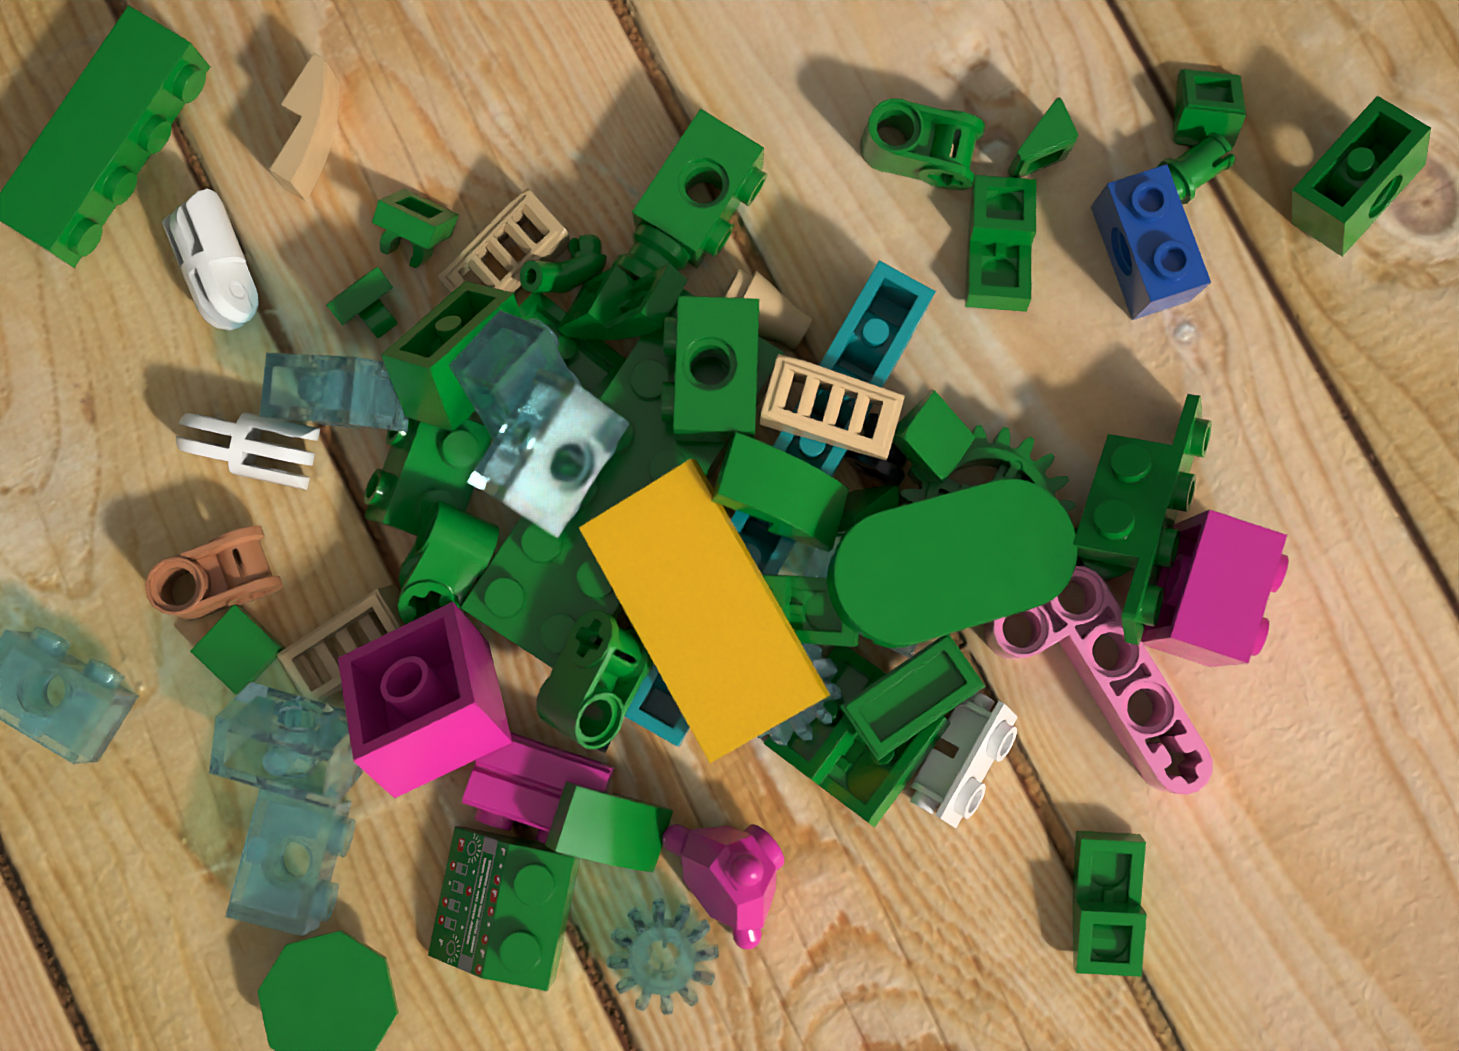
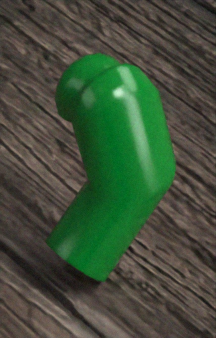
[520,234,607,293]

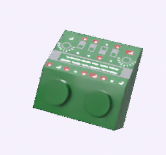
[428,826,580,992]

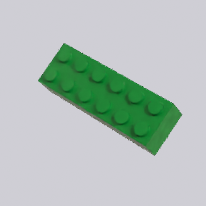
[461,289,785,668]

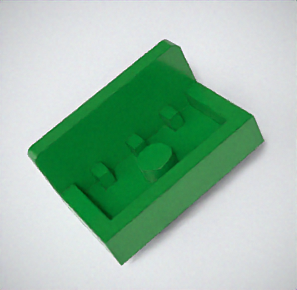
[364,409,496,537]

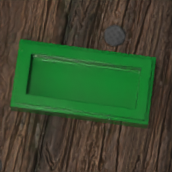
[839,634,985,761]

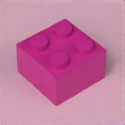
[1141,509,1289,667]
[338,602,512,798]

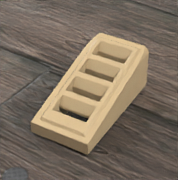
[437,188,571,295]
[759,354,905,460]
[276,585,406,709]

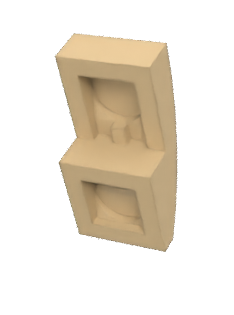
[269,52,339,201]

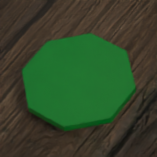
[257,930,399,1051]

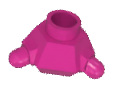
[662,824,784,950]

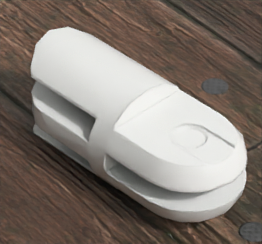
[162,189,259,331]
[175,412,320,490]

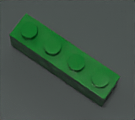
[0,5,210,268]

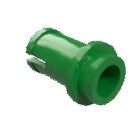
[1157,132,1235,204]

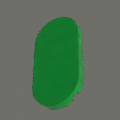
[827,479,1078,648]

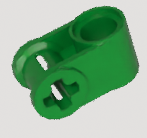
[860,98,985,190]
[398,500,499,624]
[536,609,654,749]

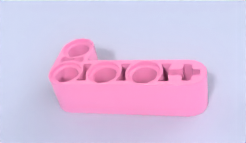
[984,566,1213,795]

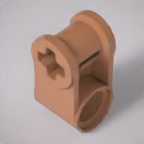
[145,525,283,620]

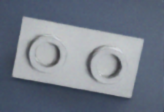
[910,692,1018,828]

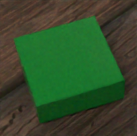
[190,604,286,695]

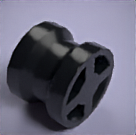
[844,413,908,489]

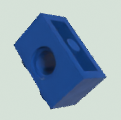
[1091,164,1211,320]

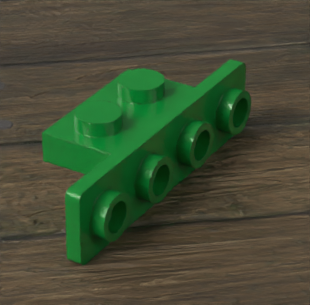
[1073,394,1212,645]

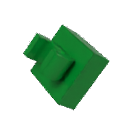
[371,188,459,269]
[326,266,398,339]

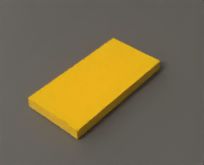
[579,459,830,763]

